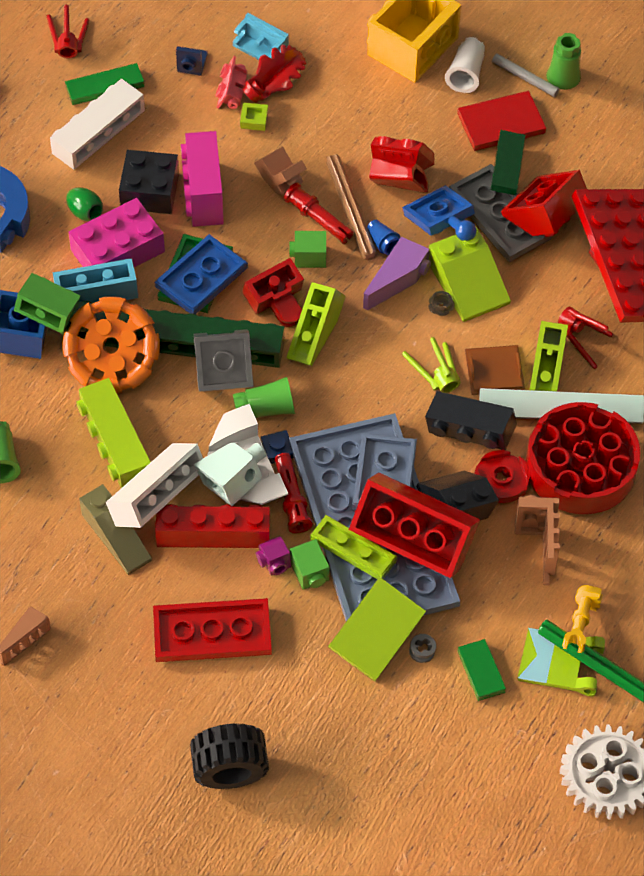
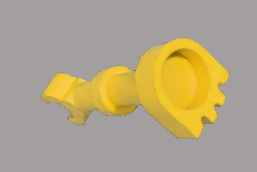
[562,585,603,653]

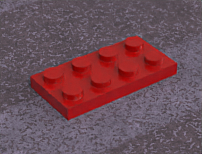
[153,598,272,662]

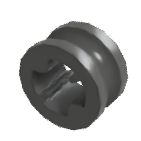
[409,634,436,663]

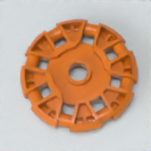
[63,297,160,394]

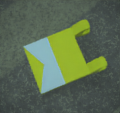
[518,628,605,697]

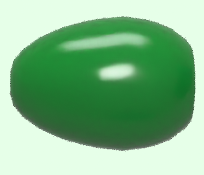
[66,187,103,222]

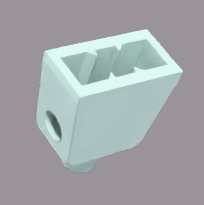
[194,443,266,506]

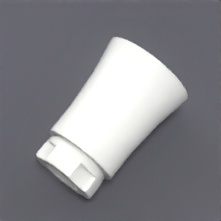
[445,37,485,93]

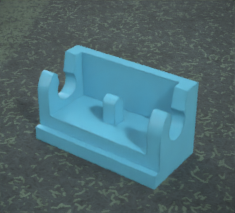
[233,13,289,60]

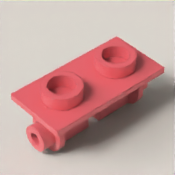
[216,56,247,109]

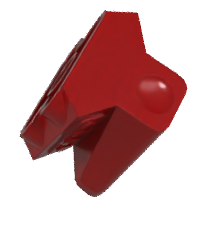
[369,136,435,193]

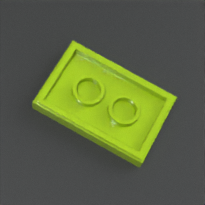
[328,577,426,682]

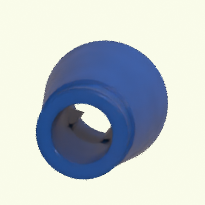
[367,219,400,255]

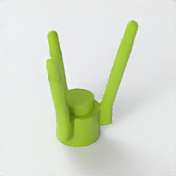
[402,337,460,393]

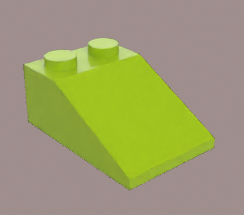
[429,227,511,322]

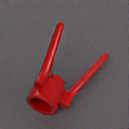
[47,4,90,58]
[558,306,613,369]

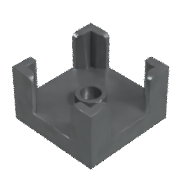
[194,329,253,392]

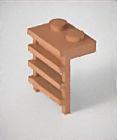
[515,495,560,586]

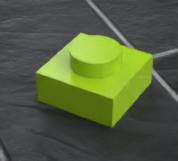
[240,103,268,131]

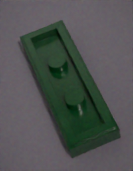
[490,130,525,196]

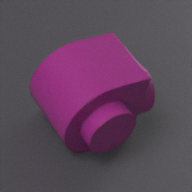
[255,536,291,576]

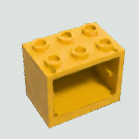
[367,0,461,83]

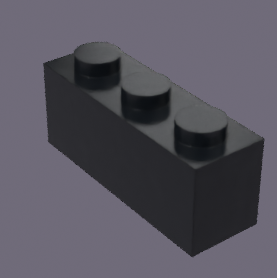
[425,391,517,450]

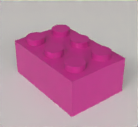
[181,131,224,227]
[68,198,165,267]

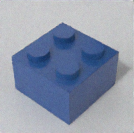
[0,290,47,359]

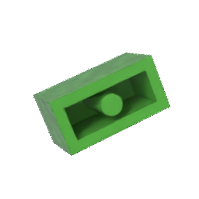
[14,273,81,334]

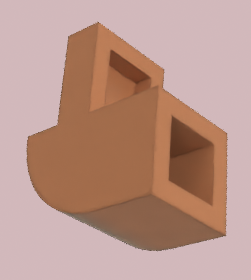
[254,146,307,195]

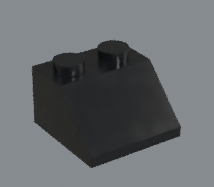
[416,471,499,521]

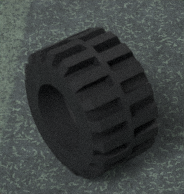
[190,724,269,789]

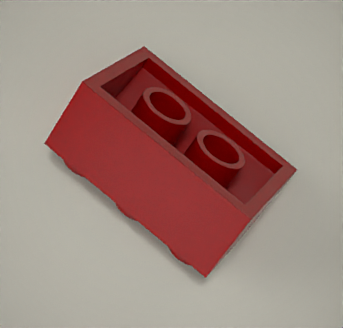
[501,170,587,237]

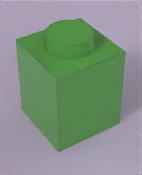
[289,231,326,268]
[290,539,329,590]

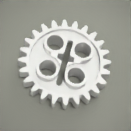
[560,724,644,820]

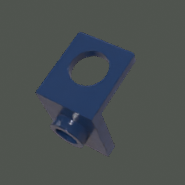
[176,46,208,76]

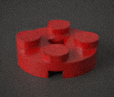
[474,450,530,503]

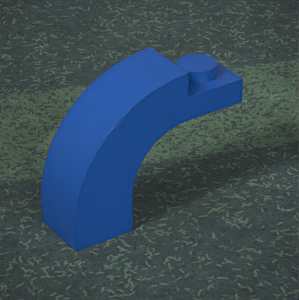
[0,166,30,253]

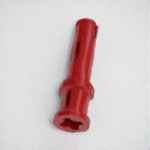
[284,182,354,244]
[275,453,313,534]

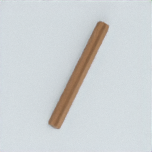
[327,154,376,260]

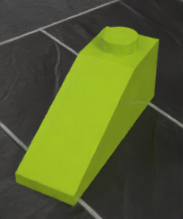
[286,282,346,366]
[530,321,568,392]

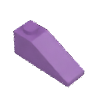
[363,237,431,310]

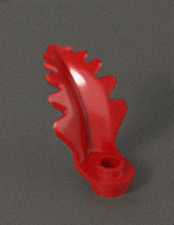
[243,44,306,103]

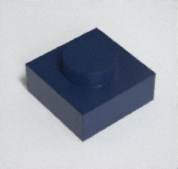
[260,430,294,464]

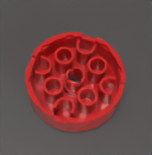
[526,402,640,514]

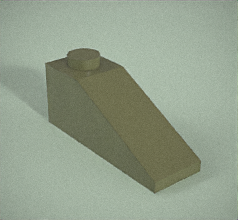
[79,484,152,575]

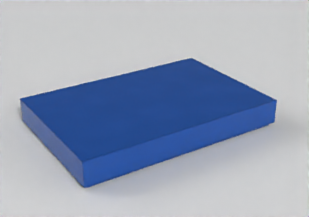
[155,234,248,314]

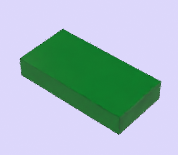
[457,639,506,701]

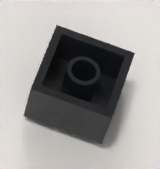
[119,150,179,214]

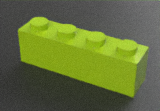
[76,378,151,488]

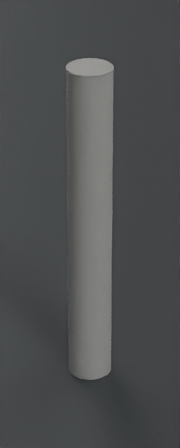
[492,54,559,97]

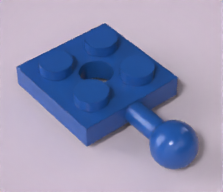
[402,185,477,241]

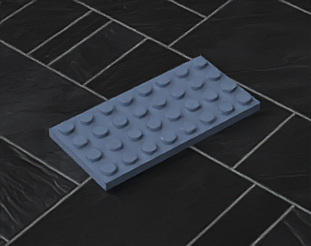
[289,413,460,621]

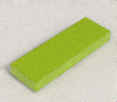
[310,515,397,579]

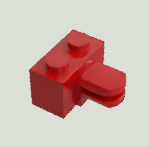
[243,258,304,327]

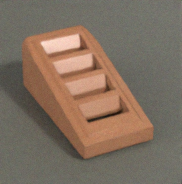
[0,607,51,666]

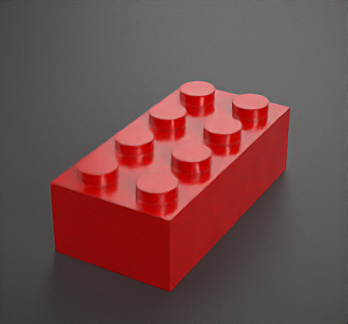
[348,472,480,578]

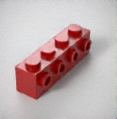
[155,504,270,548]

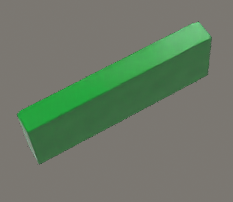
[65,63,145,105]

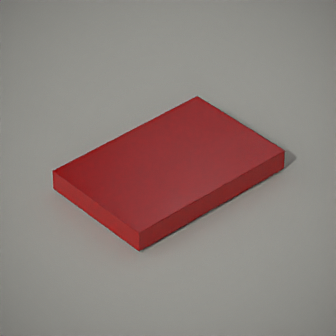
[457,91,546,151]

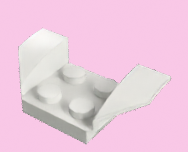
[207,404,288,505]

